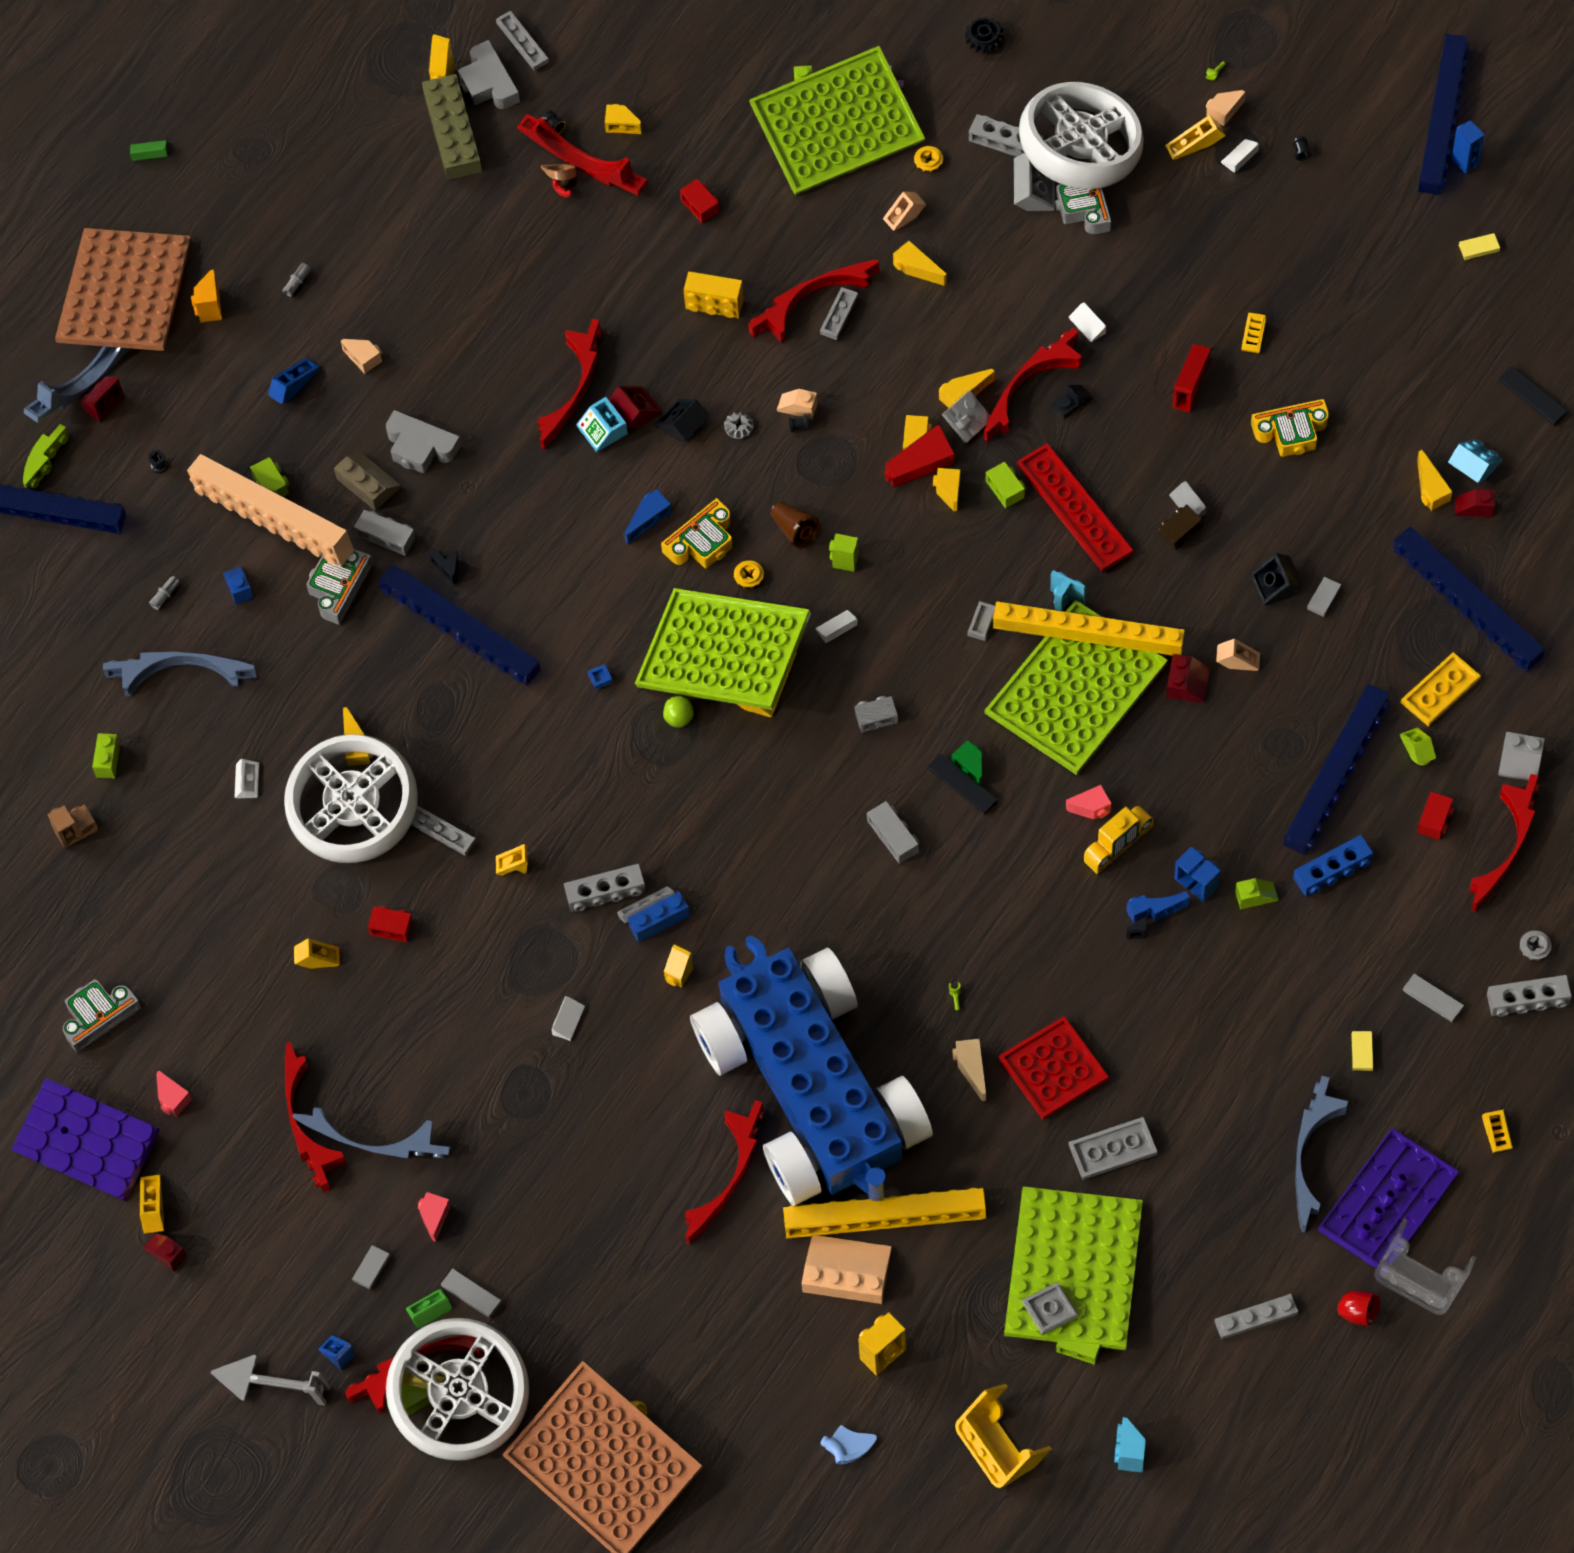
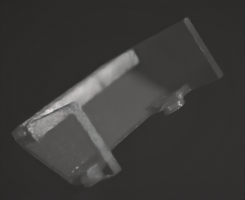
[1374,1218,1476,1315]

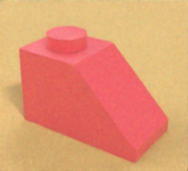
[1066,785,1111,819]
[156,1071,192,1117]
[418,1192,451,1242]

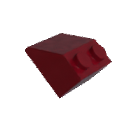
[81,377,125,422]
[609,386,662,428]
[1166,654,1210,703]

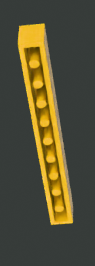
[993,602,1184,655]
[783,1188,986,1239]

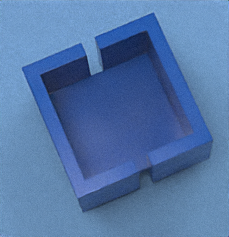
[1174,847,1221,902]

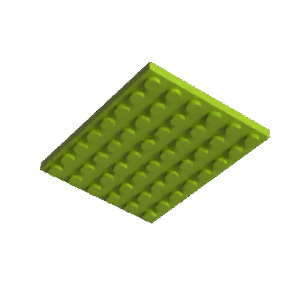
[749,46,925,195]
[635,588,811,710]
[984,600,1168,775]
[1004,1187,1143,1350]

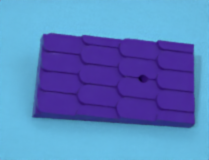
[11,1078,160,1201]
[1318,1128,1459,1275]

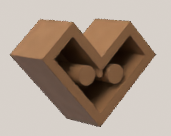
[47,804,98,848]

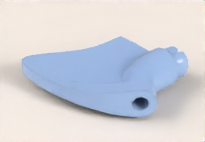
[821,1425,877,1464]

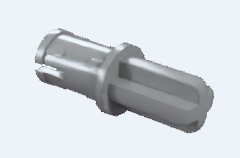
[282,263,310,297]
[149,576,180,610]

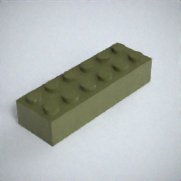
[422,74,482,180]

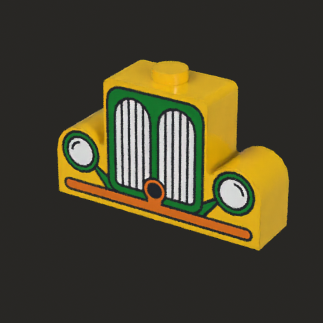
[1251,399,1328,457]
[661,498,733,568]
[1084,805,1153,874]

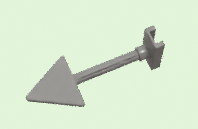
[211,1355,331,1406]

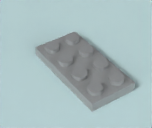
[1068,1117,1157,1180]

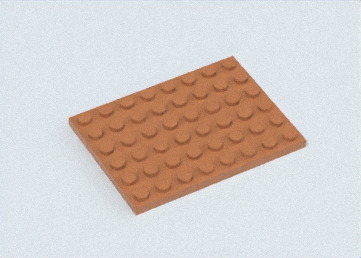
[55,228,191,351]
[503,1361,703,1553]

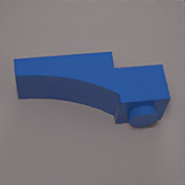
[1126,891,1190,923]

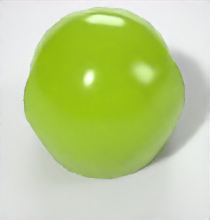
[663,696,694,728]

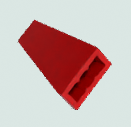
[1172,344,1211,413]
[884,425,954,488]

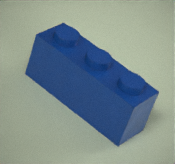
[1452,120,1484,174]
[628,892,690,943]

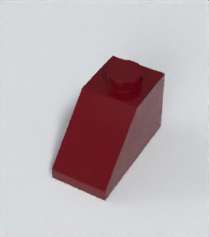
[1455,489,1495,517]
[143,1233,186,1272]

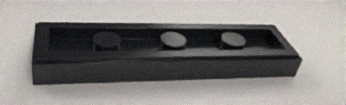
[1499,366,1567,425]
[928,753,997,815]

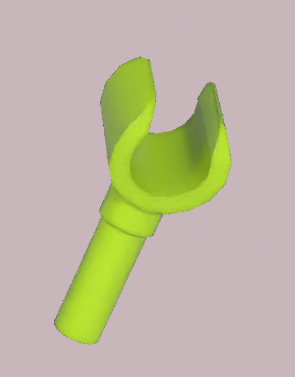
[1206,61,1226,81]
[949,982,961,1011]

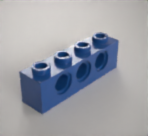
[1293,835,1373,897]

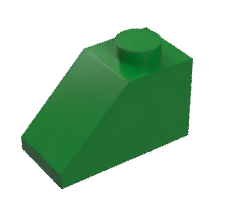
[952,740,982,786]

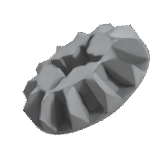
[724,411,754,439]
[1520,931,1551,961]

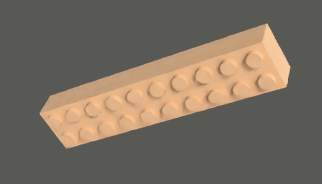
[187,454,354,567]

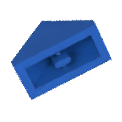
[318,1335,355,1370]

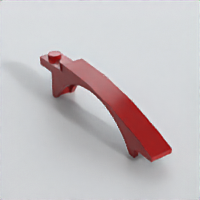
[517,114,648,196]
[748,259,879,343]
[538,319,603,450]
[984,328,1082,442]
[1469,774,1540,912]
[285,1042,346,1193]
[685,1100,765,1245]
[344,1335,484,1415]

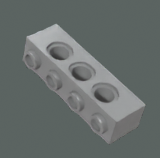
[969,114,1044,157]
[564,864,646,912]
[1487,975,1571,1017]

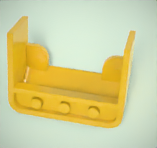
[955,1384,1052,1488]

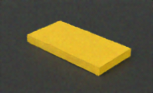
[1401,652,1481,727]

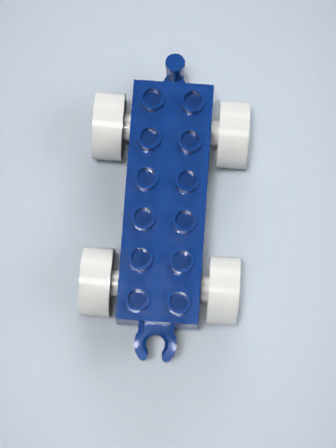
[690,936,933,1206]

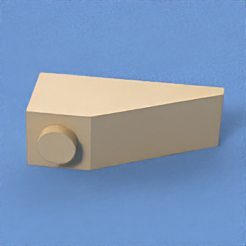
[952,1039,986,1101]

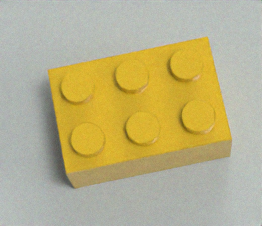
[684,271,744,318]
[858,1312,906,1376]

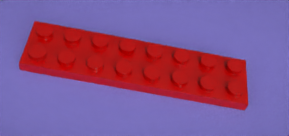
[1017,443,1133,572]

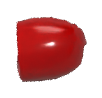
[1337,1290,1381,1326]

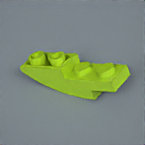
[23,424,69,493]

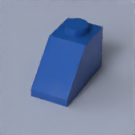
[223,567,253,605]

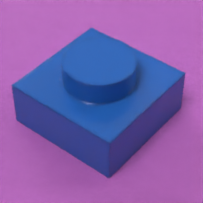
[587,664,613,690]

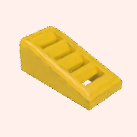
[1241,313,1266,353]
[1482,1109,1513,1153]

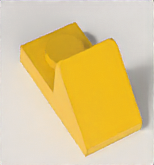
[496,844,528,876]

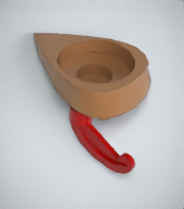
[541,164,577,197]

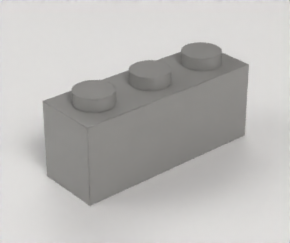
[354,510,415,556]
[867,801,920,864]

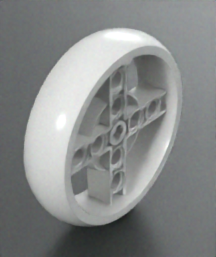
[1019,82,1144,189]
[284,734,418,863]
[386,1318,529,1460]

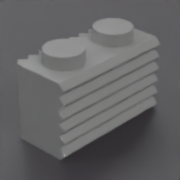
[855,696,898,733]

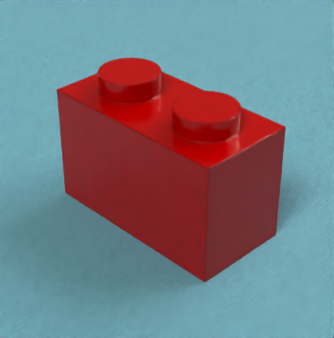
[680,179,720,223]
[1417,792,1455,840]
[368,906,413,942]

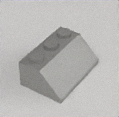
[1014,153,1055,211]

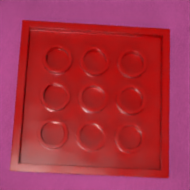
[999,1016,1109,1120]

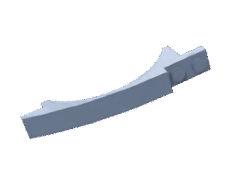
[24,346,130,423]
[103,652,257,697]
[1295,1076,1348,1233]
[293,1107,451,1158]

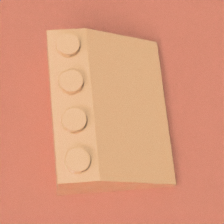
[802,1236,892,1304]

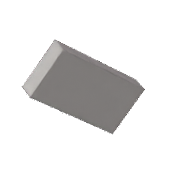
[1307,577,1341,617]
[967,601,995,641]
[352,1245,390,1289]

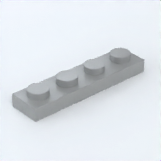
[496,11,549,71]
[411,805,476,856]
[1214,1294,1298,1340]

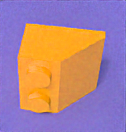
[191,270,222,323]

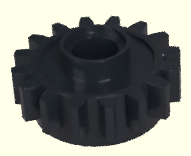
[965,17,1004,54]

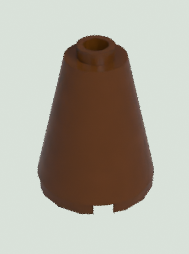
[771,502,821,549]

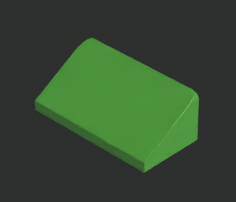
[130,140,167,161]
[406,1289,452,1328]

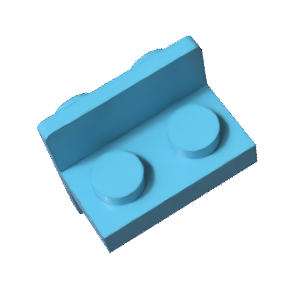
[1050,570,1086,611]

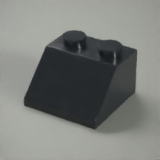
[655,399,710,441]
[1250,553,1304,605]

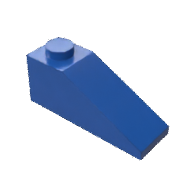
[268,358,320,404]
[624,489,672,544]

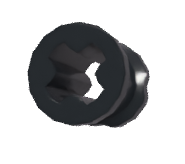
[1292,137,1311,161]
[788,413,809,432]
[148,450,168,474]

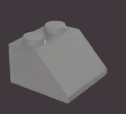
[1498,732,1545,781]

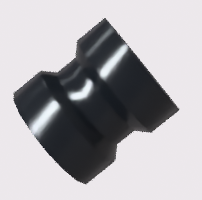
[542,111,565,134]

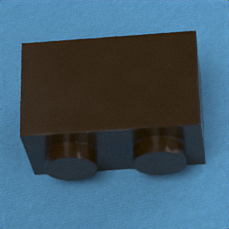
[1159,504,1204,550]

